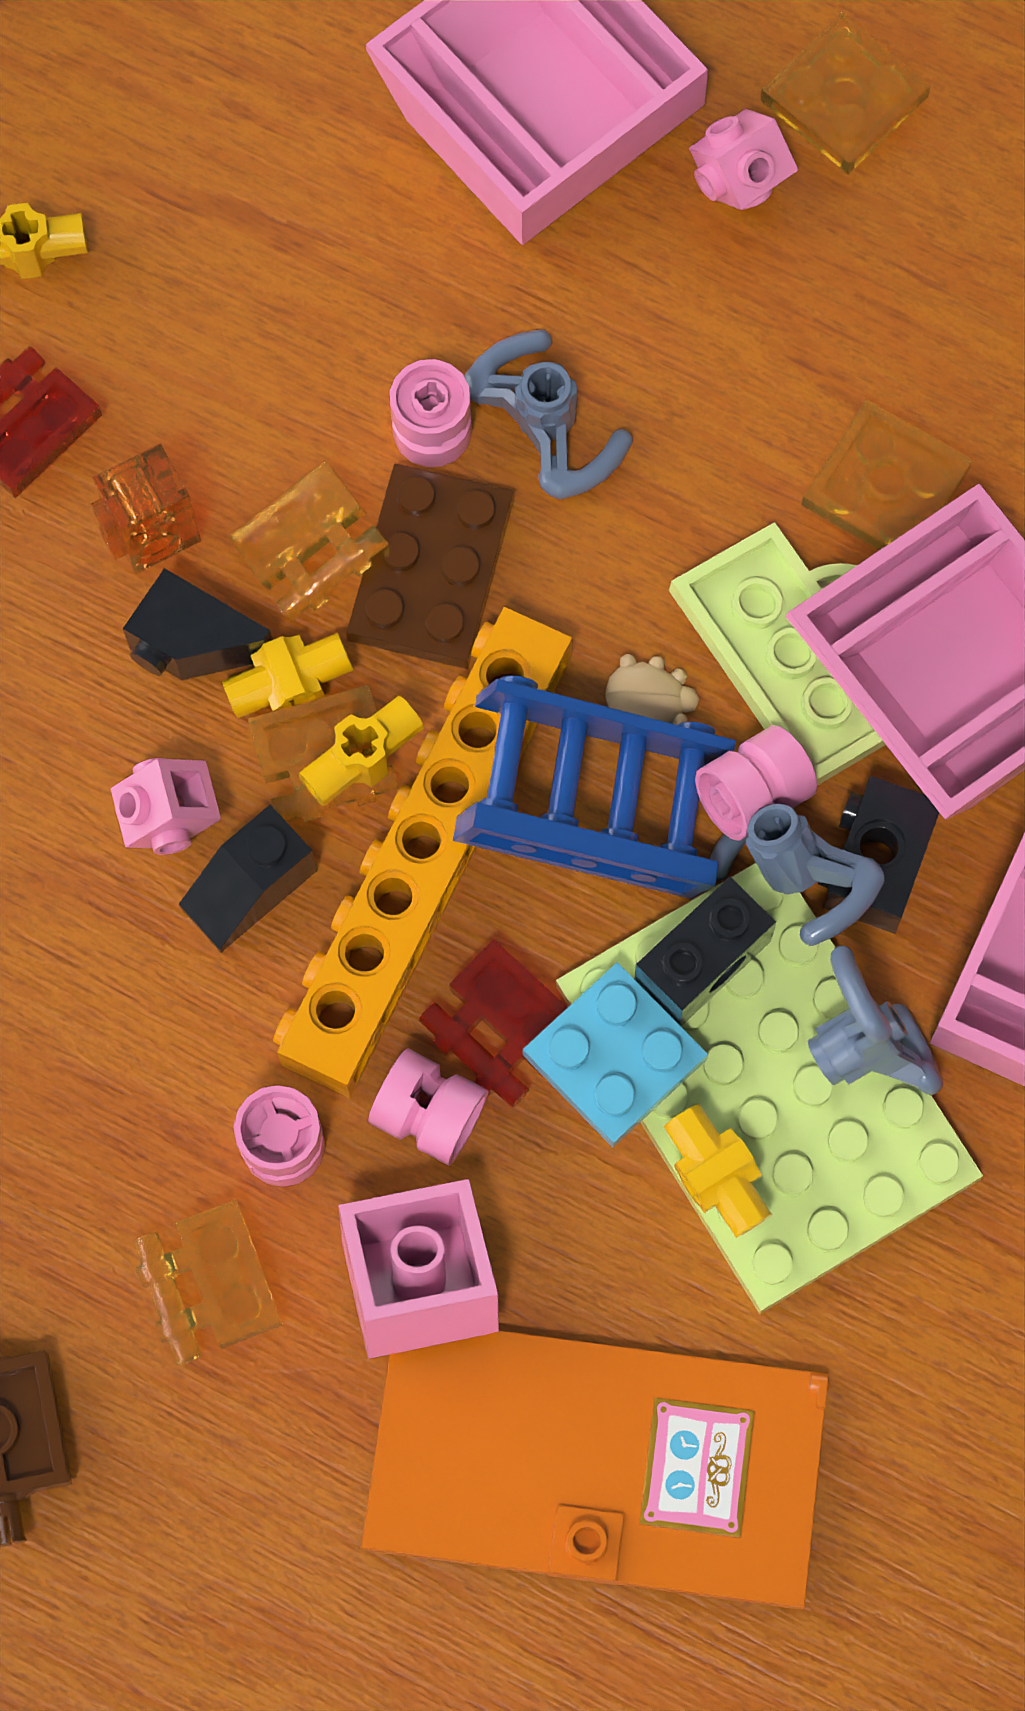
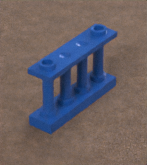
[453,676,736,899]

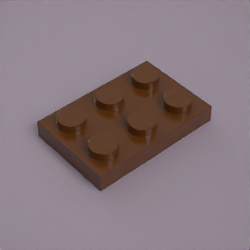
[346,463,514,669]

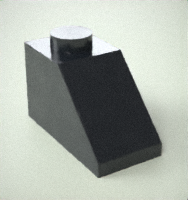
[123,568,272,680]
[179,805,317,953]

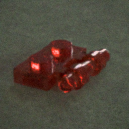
[0,346,102,498]
[418,939,568,1108]

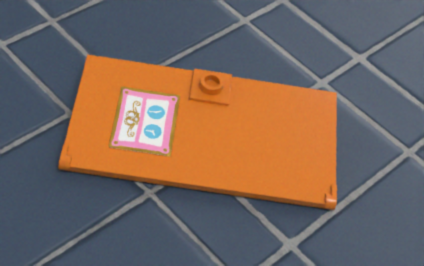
[361,1331,829,1610]

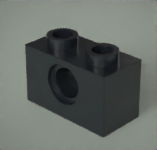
[817,776,939,934]
[634,877,776,1026]

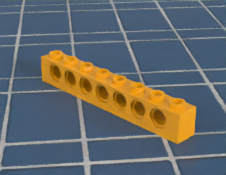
[273,607,572,1099]

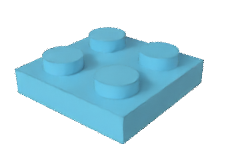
[523,962,708,1148]

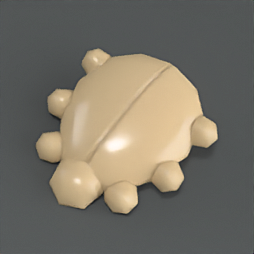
[605,654,700,725]

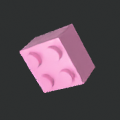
[338,1179,499,1359]

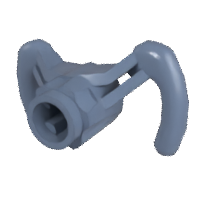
[464,330,633,499]
[709,804,885,946]
[808,946,943,1095]

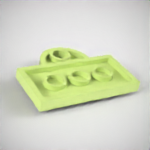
[669,522,886,786]

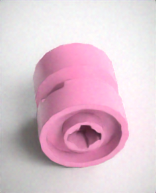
[390,359,472,467]
[695,725,817,841]
[368,1048,489,1166]
[234,1085,325,1187]

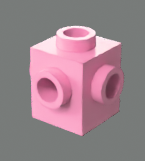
[689,109,798,210]
[111,758,221,855]

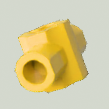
[0,203,88,279]
[222,633,354,719]
[299,695,424,806]
[663,1103,772,1238]

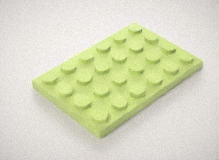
[556,863,983,1314]

